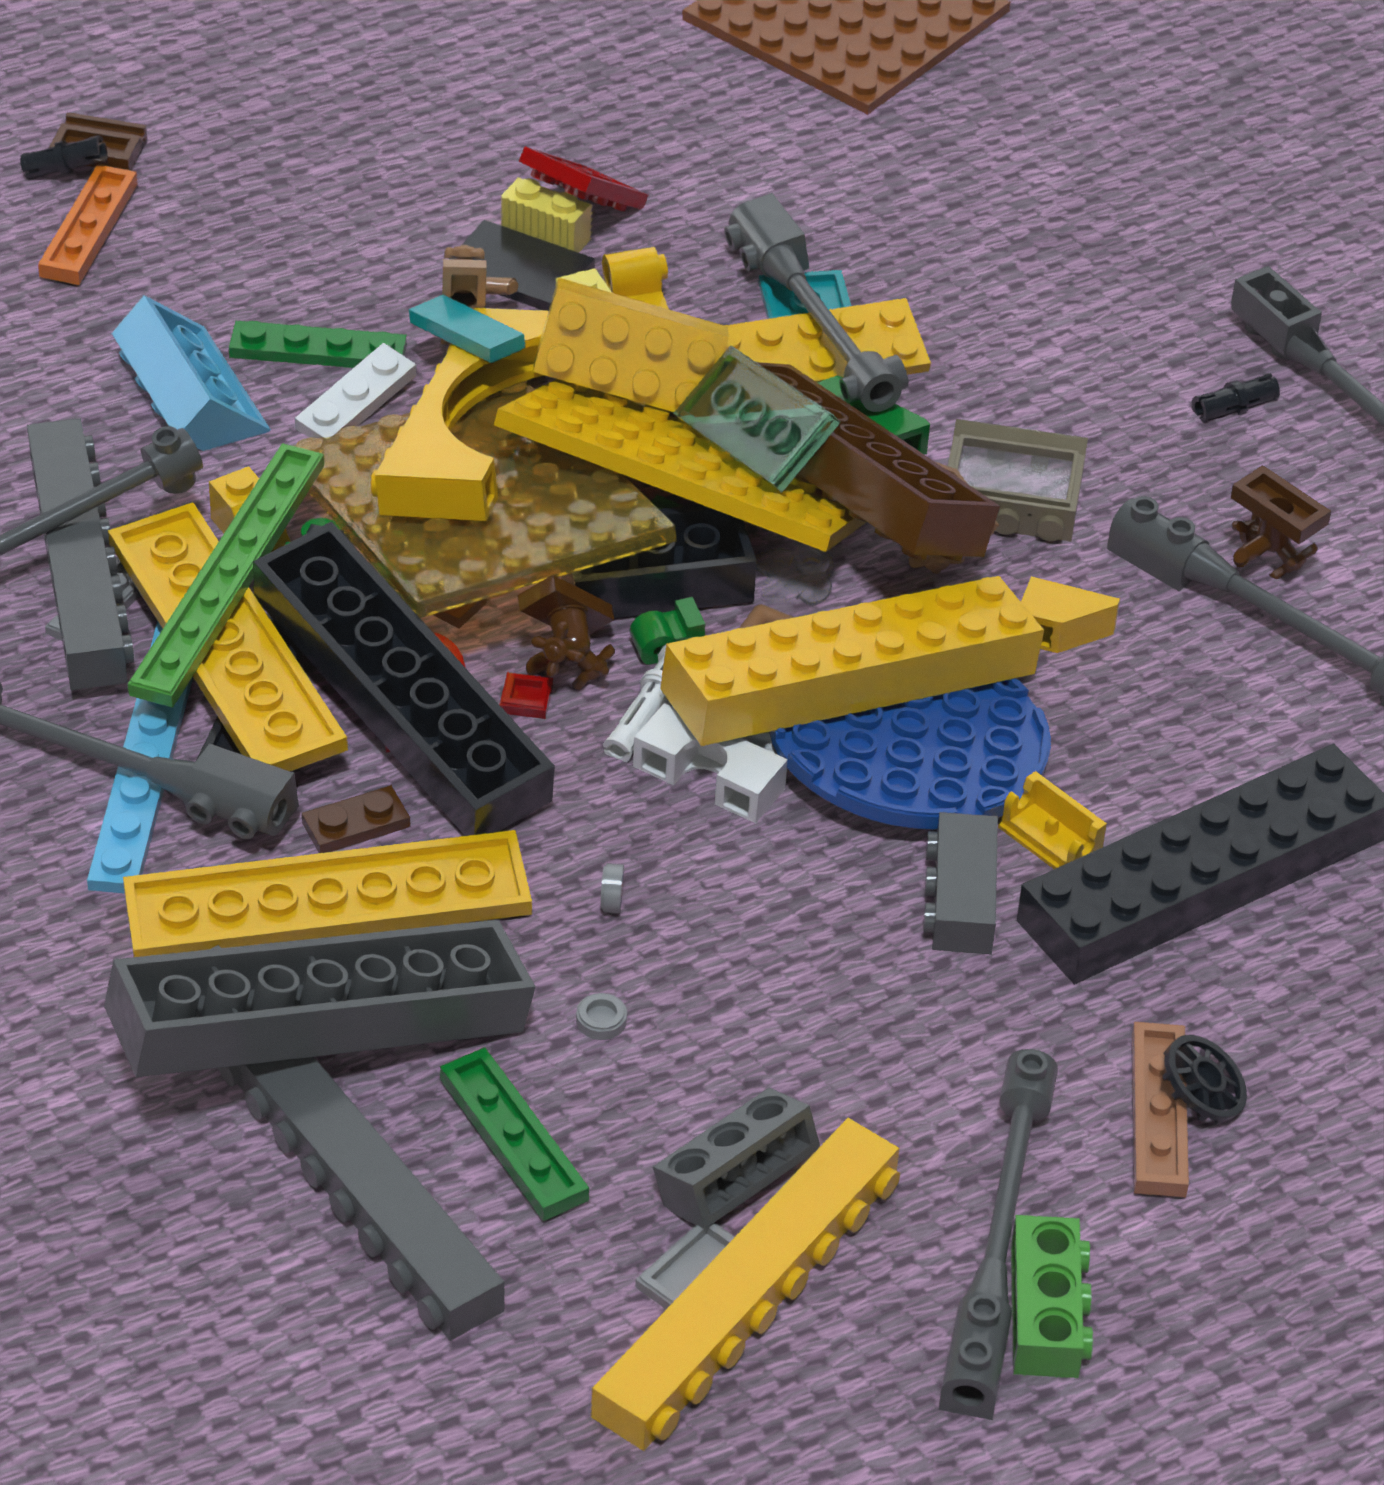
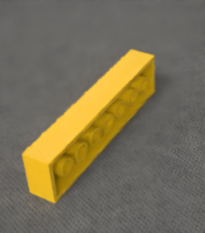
[660,576,1044,746]

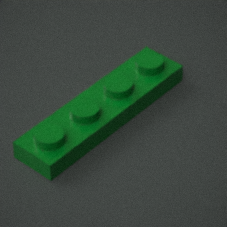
[229,320,407,368]
[440,1047,589,1221]

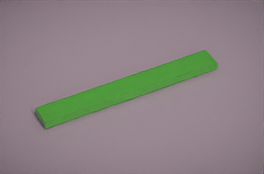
[128,443,325,708]

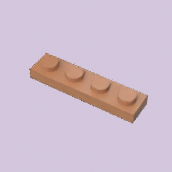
[1132,1022,1189,1197]

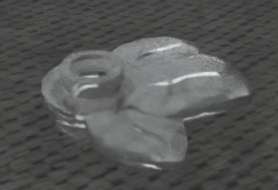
[755,544,834,606]

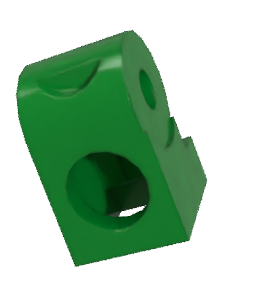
[629,597,706,665]

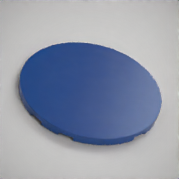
[769,678,1051,829]

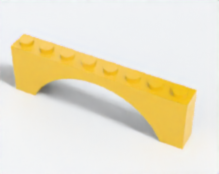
[371,308,548,521]

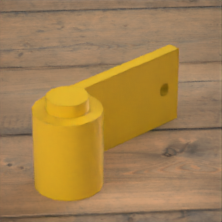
[602,247,669,309]

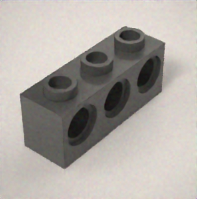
[652,1088,820,1229]

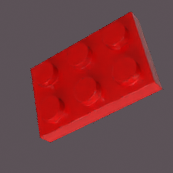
[518,146,649,212]

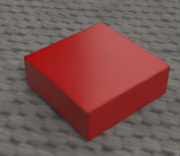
[499,672,553,719]

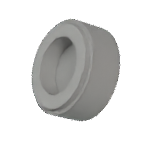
[600,863,624,914]
[576,993,627,1040]

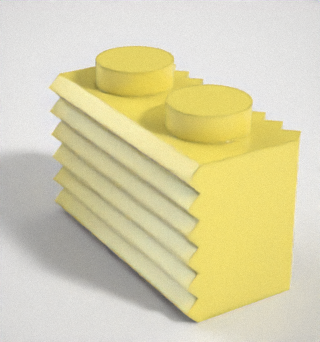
[501,178,593,253]

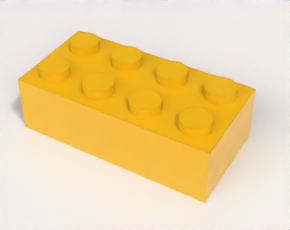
[533,277,729,416]

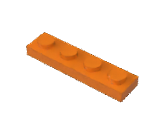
[38,164,137,285]

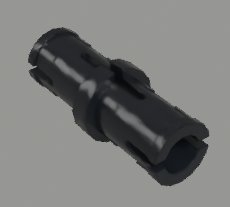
[20,135,108,179]
[1192,373,1280,423]

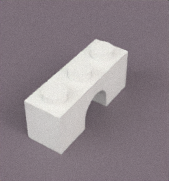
[633,703,788,823]

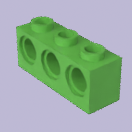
[1011,1215,1093,1378]

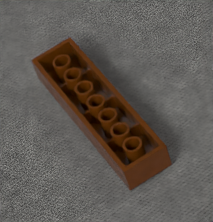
[715,360,1000,561]

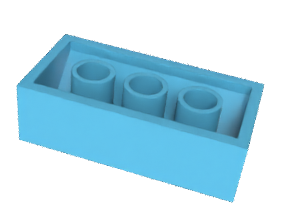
[111,295,271,451]

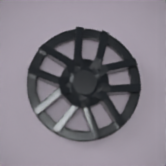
[1162,1035,1247,1125]

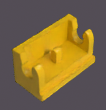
[998,771,1107,869]

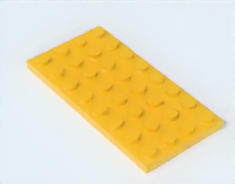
[494,379,866,552]

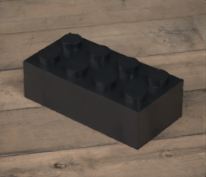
[557,504,757,618]

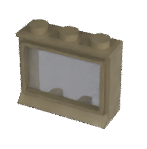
[947,419,1088,542]

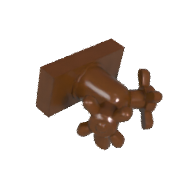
[1231,465,1331,579]
[517,575,615,690]

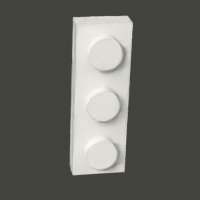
[295,343,417,448]

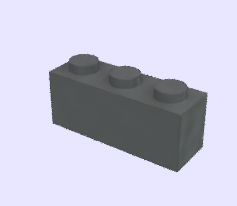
[923,812,998,955]

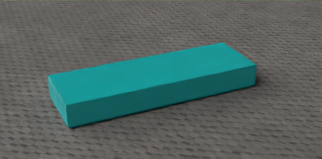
[409,295,525,363]

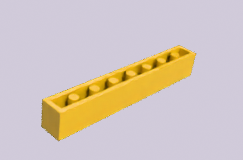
[591,1118,900,1451]

